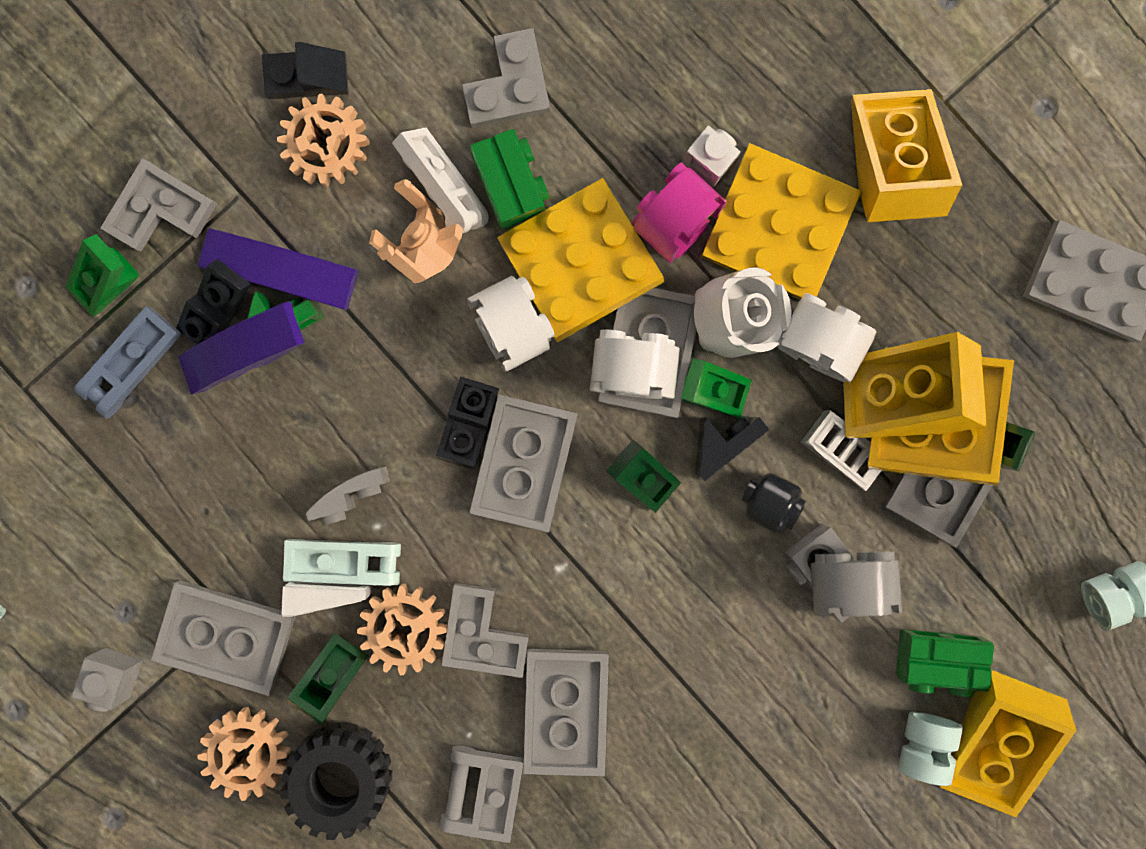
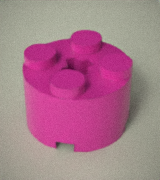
[631,163,727,263]

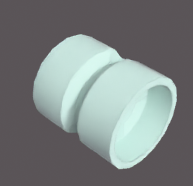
[1081,561,1146,631]
[898,712,963,786]

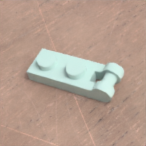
[283,539,401,586]

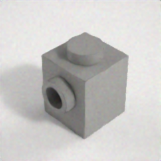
[72,648,143,712]

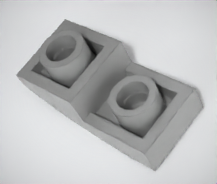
[306,466,390,525]

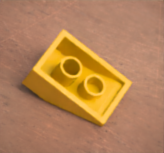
[851,89,962,223]
[843,332,987,438]
[940,670,1077,817]

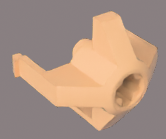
[369,179,463,283]

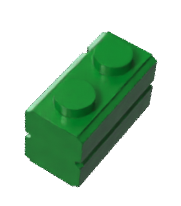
[468,129,550,229]
[896,629,994,697]

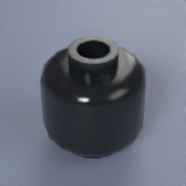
[742,473,806,533]

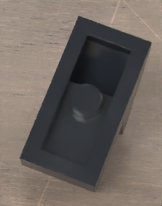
[262,42,349,99]
[695,416,769,481]

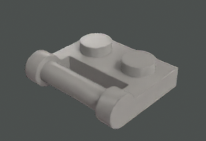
[439,745,524,843]

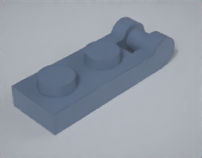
[74,306,182,419]

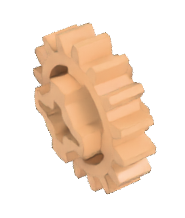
[277,94,370,187]
[357,584,448,675]
[198,707,291,801]

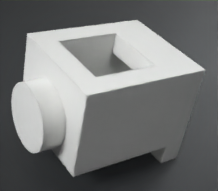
[682,125,741,187]

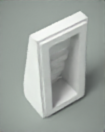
[800,410,882,491]
[282,582,373,617]

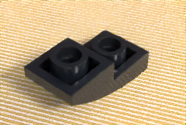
[176,259,251,344]
[436,376,499,470]

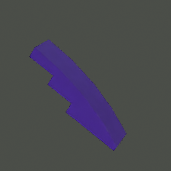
[197,228,359,311]
[178,302,304,395]

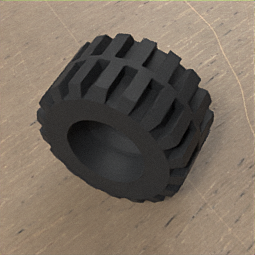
[280,722,393,840]

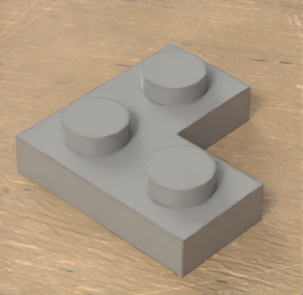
[462,28,550,128]
[100,158,218,252]
[442,583,529,678]

